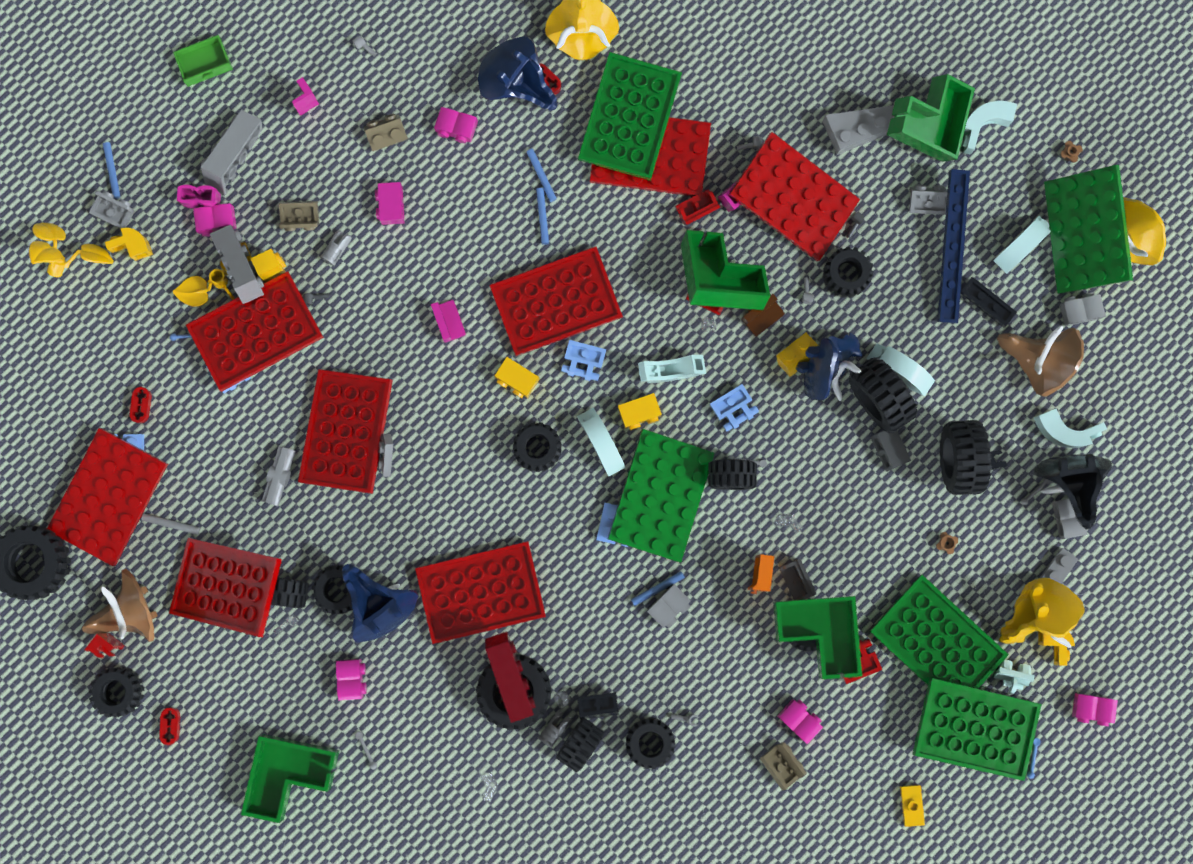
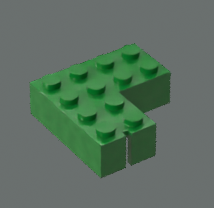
[887,74,975,162]
[680,230,770,310]
[773,596,862,679]
[241,734,340,823]

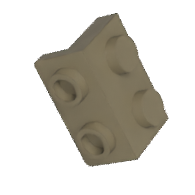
[364,113,408,152]
[279,201,320,231]
[759,742,807,791]

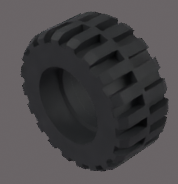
[848,358,918,433]
[940,420,991,495]
[0,525,71,600]
[476,654,551,730]

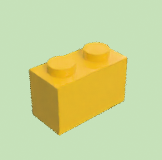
[250,249,287,283]
[776,332,818,377]
[495,357,540,399]
[618,393,662,431]

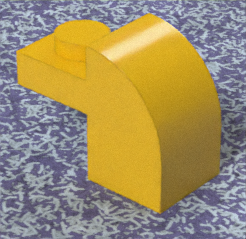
[105,228,153,261]
[1038,631,1075,666]

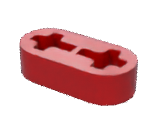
[539,63,561,95]
[129,387,152,424]
[159,707,180,745]

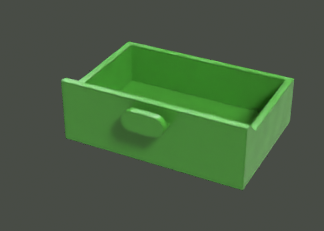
[173,35,233,87]

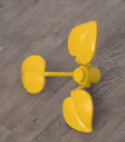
[29,223,114,277]
[173,242,252,307]

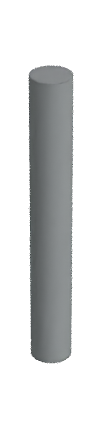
[141,513,200,535]

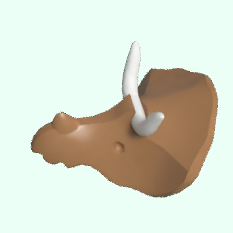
[997,325,1084,397]
[82,569,158,642]

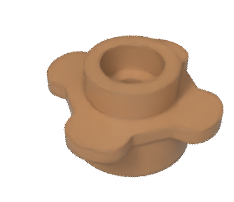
[1060,141,1083,163]
[936,532,958,554]

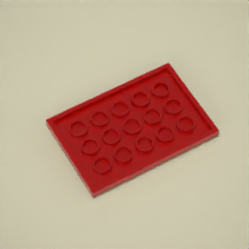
[590,117,711,196]
[728,132,860,261]
[490,246,623,357]
[186,271,324,392]
[298,369,393,494]
[47,428,168,566]
[169,538,282,637]
[415,541,546,644]

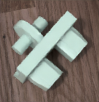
[994,659,1035,694]

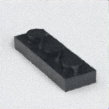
[961,276,1017,328]

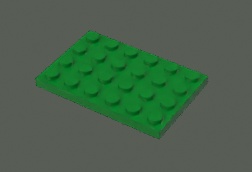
[578,52,682,181]
[1044,165,1133,294]
[607,429,715,563]
[869,575,1009,689]
[912,677,1042,781]

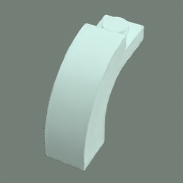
[962,101,1017,155]
[993,216,1051,274]
[866,343,935,396]
[638,355,706,383]
[577,408,626,476]
[1034,409,1107,448]

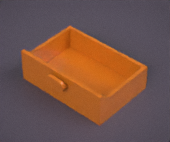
[748,554,775,594]

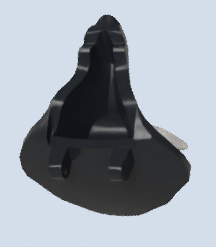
[1034,454,1112,530]

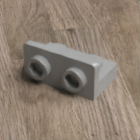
[909,184,948,215]

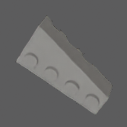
[822,105,894,155]
[201,109,263,196]
[210,224,265,304]

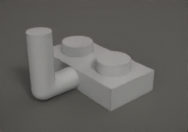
[378,434,393,477]

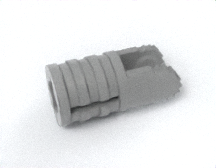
[320,230,352,266]
[538,710,572,748]

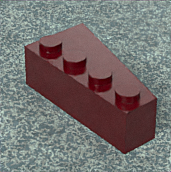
[485,631,536,723]

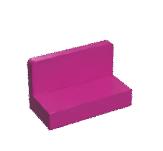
[292,77,319,116]
[431,300,466,343]

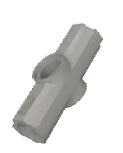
[262,446,296,506]

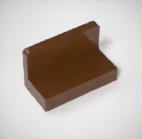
[742,294,785,337]

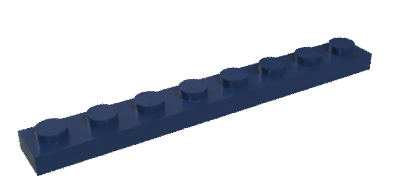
[937,169,970,323]

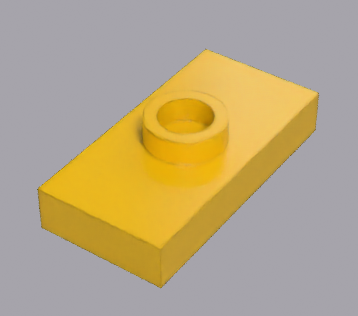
[900,785,925,827]

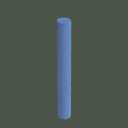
[103,142,121,199]
[527,149,557,202]
[536,188,549,245]
[631,571,685,606]

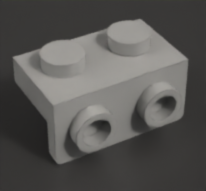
[89,190,135,229]

